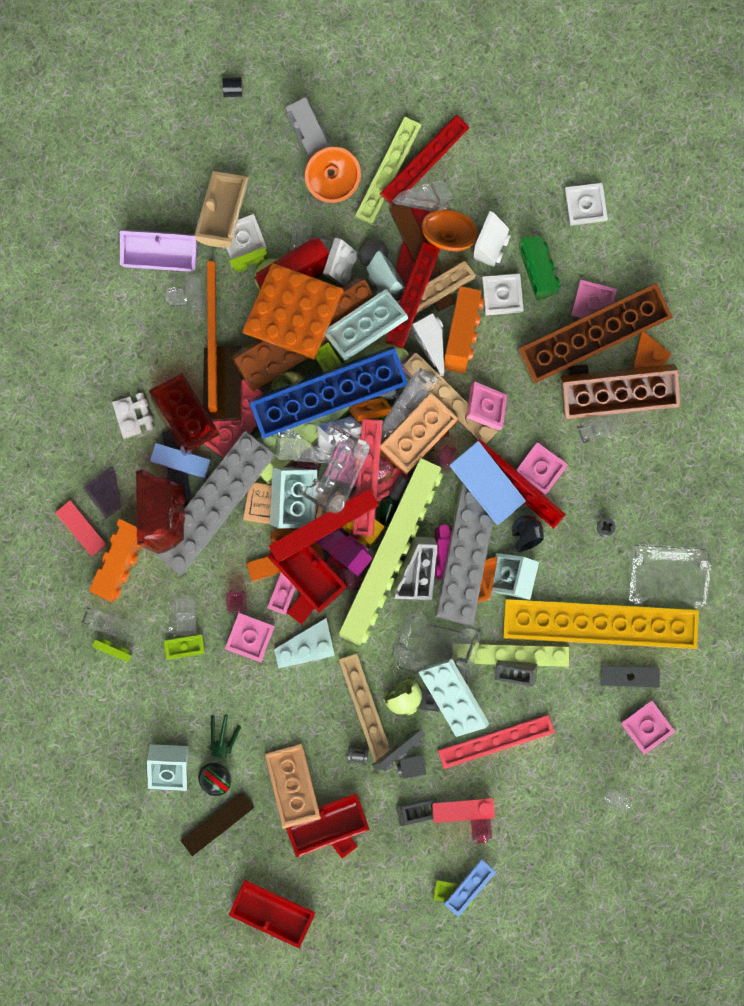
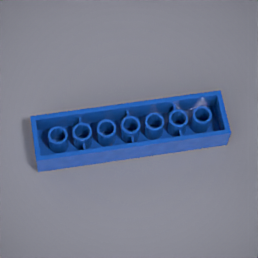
[248,346,408,439]

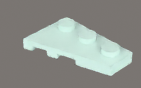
[274,618,335,669]

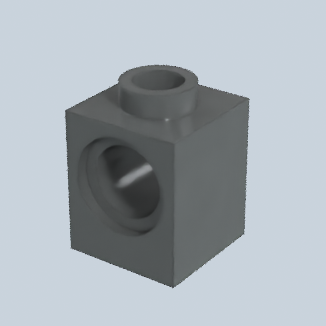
[396,755,426,779]

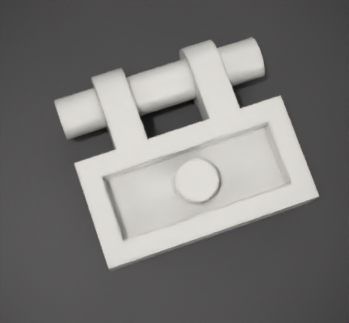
[112,393,154,439]

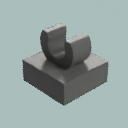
[420,690,440,712]

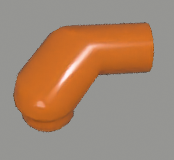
[270,528,294,543]

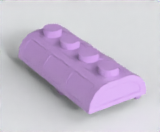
[120,229,197,272]

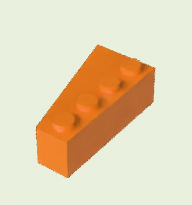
[444,286,484,374]
[89,519,147,603]

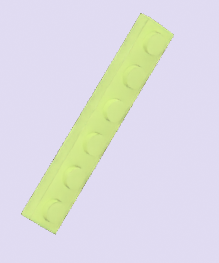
[355,117,422,225]
[453,644,569,667]

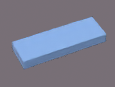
[150,443,211,479]
[444,859,496,917]

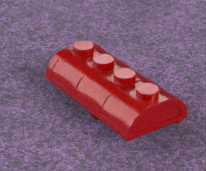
[254,237,329,290]
[267,530,347,613]
[286,793,370,858]
[228,880,316,949]

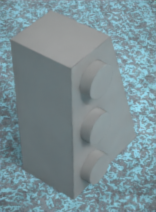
[285,97,332,159]
[391,537,438,600]

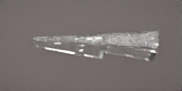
[381,368,441,444]

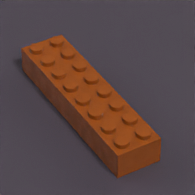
[230,277,374,391]
[516,283,673,383]

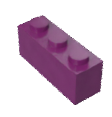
[316,528,373,576]

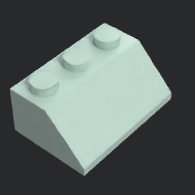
[270,467,317,528]

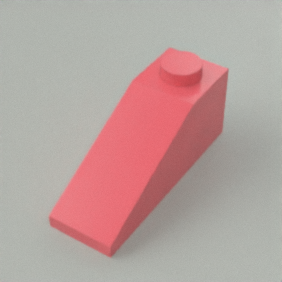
[432,798,495,823]

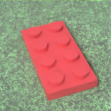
[198,379,264,459]

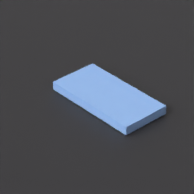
[449,441,526,525]

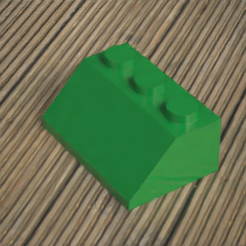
[519,237,561,300]

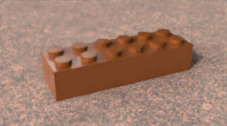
[560,364,680,419]

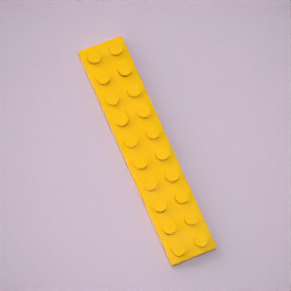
[503,599,699,649]

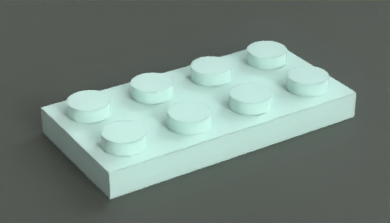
[325,289,408,361]
[419,659,489,737]

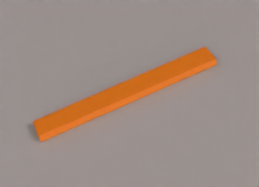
[207,261,217,412]

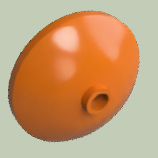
[304,146,361,203]
[422,210,478,251]

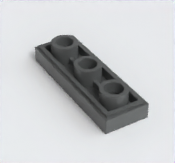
[601,666,660,688]
[372,729,425,772]

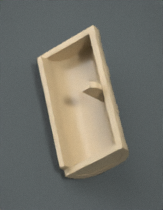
[194,171,249,248]

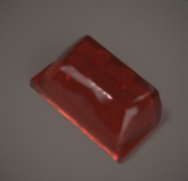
[149,373,219,456]
[136,469,185,554]

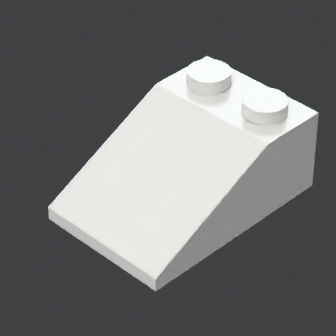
[473,211,511,267]
[412,313,444,378]

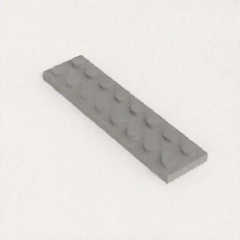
[152,431,276,576]
[435,481,493,626]

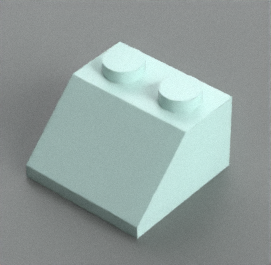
[367,251,405,300]
[492,553,539,600]
[147,744,189,791]

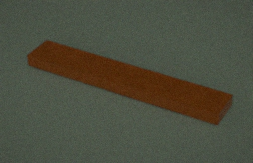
[389,201,455,312]

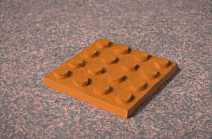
[242,263,344,359]

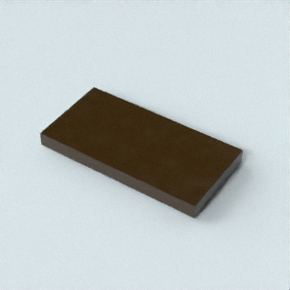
[203,345,242,422]

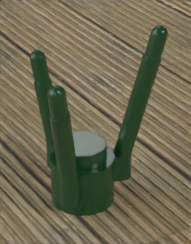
[210,714,241,758]

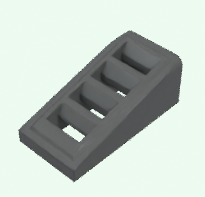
[495,661,537,687]
[396,798,438,826]

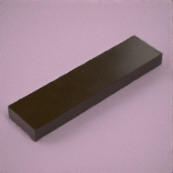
[181,793,254,857]

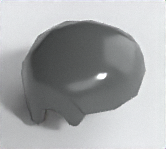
[358,240,388,267]

